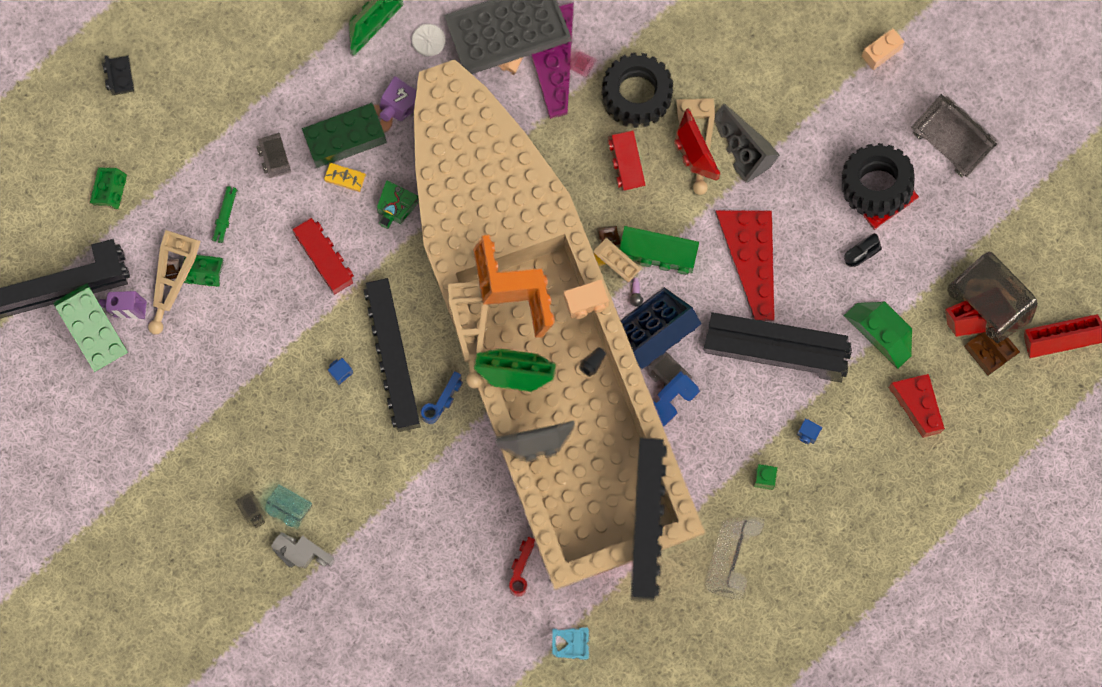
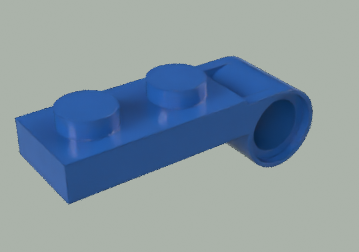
[421,371,463,424]

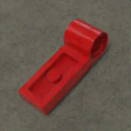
[509,536,536,597]

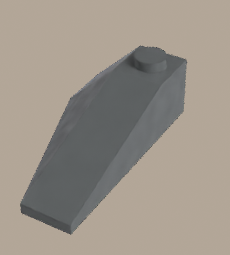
[714,104,780,183]

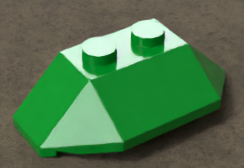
[349,0,404,57]
[844,301,912,369]
[474,349,556,392]

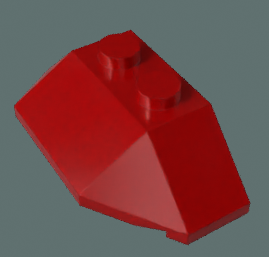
[674,108,721,181]

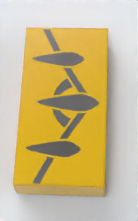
[324,163,366,192]

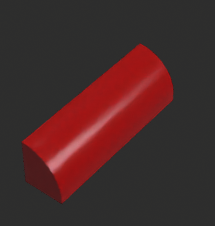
[1024,314,1102,359]

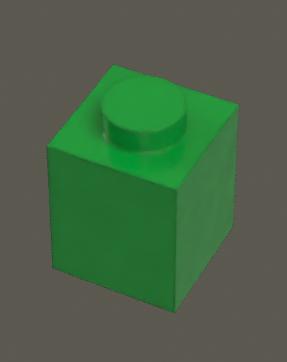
[754,464,778,490]

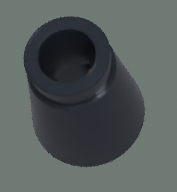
[579,347,607,377]

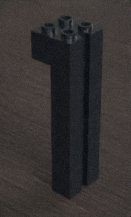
[0,239,130,319]
[704,312,852,383]

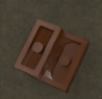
[964,329,1020,376]

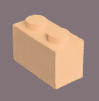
[861,28,905,70]
[564,280,609,319]

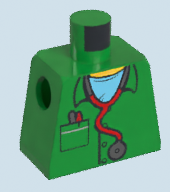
[377,180,419,229]

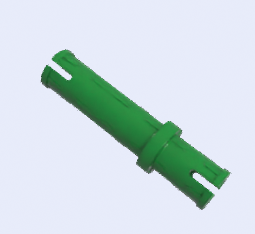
[212,186,238,243]

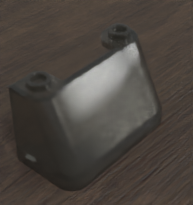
[911,93,1001,178]
[947,252,1038,344]

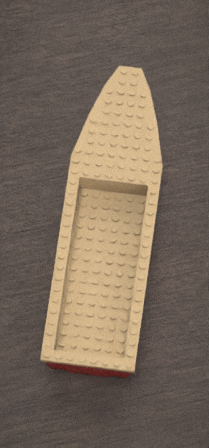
[414,59,705,590]

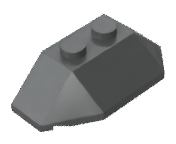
[496,420,575,462]

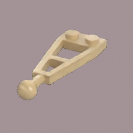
[676,98,715,195]
[148,230,201,335]
[448,282,488,388]

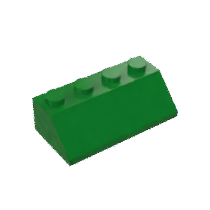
[620,226,699,275]

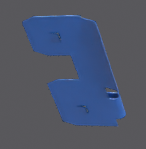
[653,371,700,426]

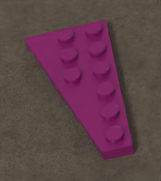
[531,2,574,119]

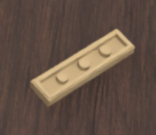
[593,238,641,282]

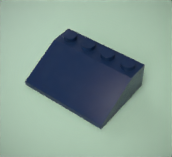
[620,287,701,370]

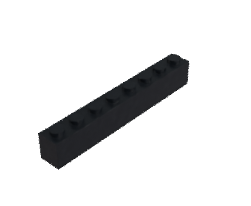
[363,278,421,432]
[630,438,667,602]

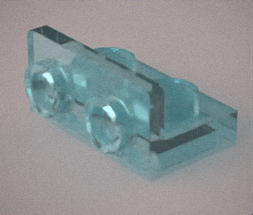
[265,485,312,529]

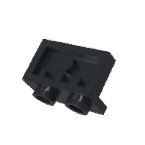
[102,55,135,96]

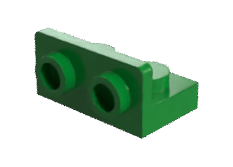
[90,168,127,209]
[183,255,224,287]

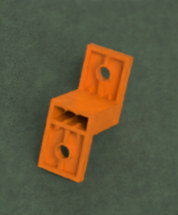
[473,235,554,338]

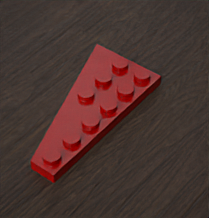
[715,210,775,321]

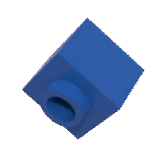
[328,358,353,385]
[797,418,823,444]

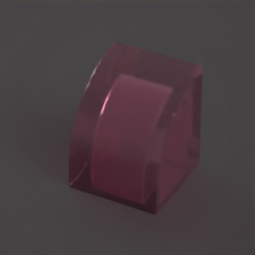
[570,51,597,78]

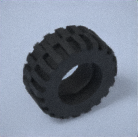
[601,53,673,128]
[842,143,915,218]

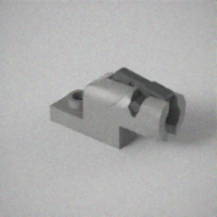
[271,532,335,569]

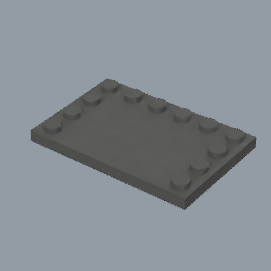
[444,0,572,74]

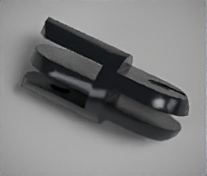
[844,233,882,267]

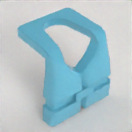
[552,628,589,660]

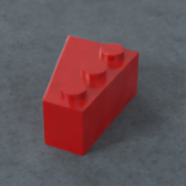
[608,130,646,191]
[945,288,1017,337]
[888,374,945,438]

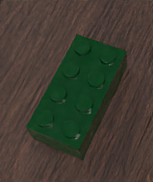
[302,103,387,168]

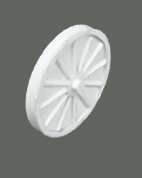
[412,24,445,56]

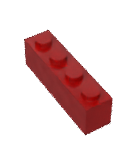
[292,218,354,295]

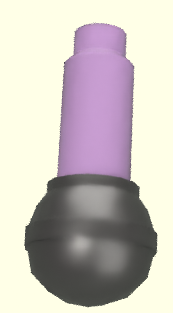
[630,278,643,307]

